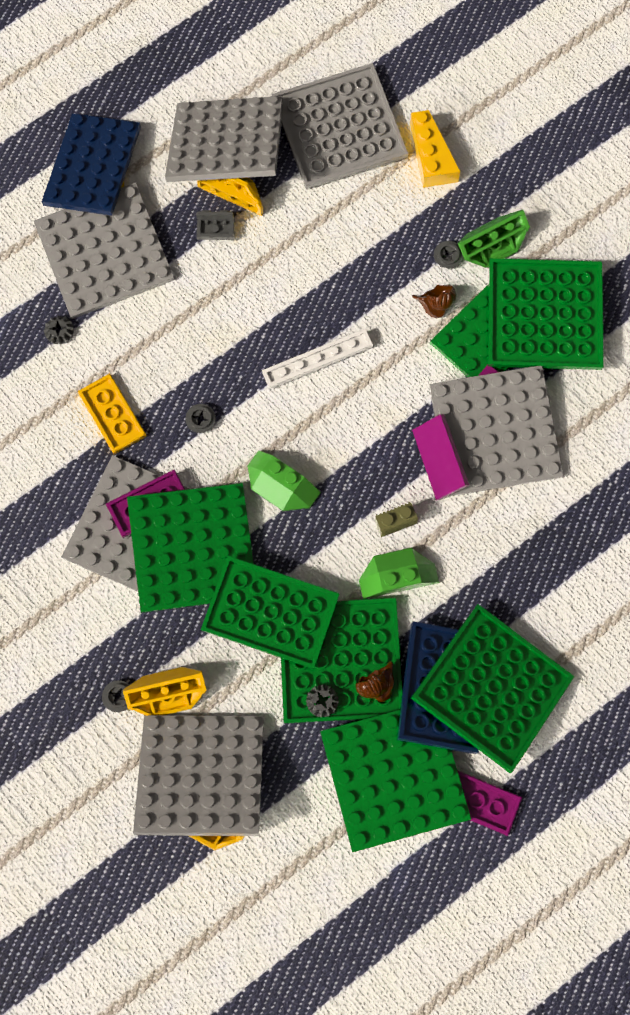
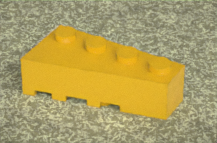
[410,110,460,188]

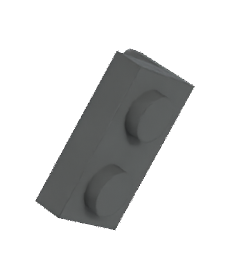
[196,210,235,240]

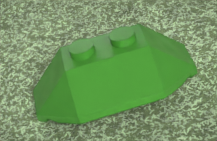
[458,210,530,268]
[247,450,321,511]
[359,548,439,600]

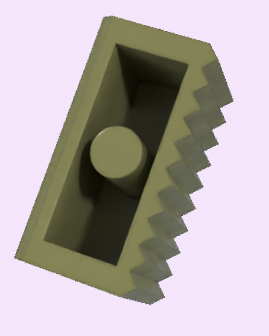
[375,502,418,537]

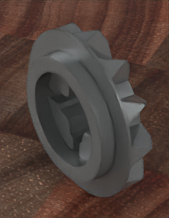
[434,241,463,270]
[44,315,74,344]
[185,404,215,433]
[102,680,129,713]
[306,685,338,717]

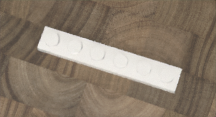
[262,329,373,389]

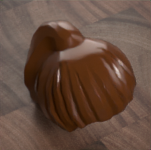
[412,285,456,319]
[356,661,394,702]

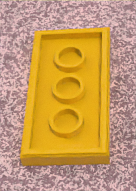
[77,373,147,455]

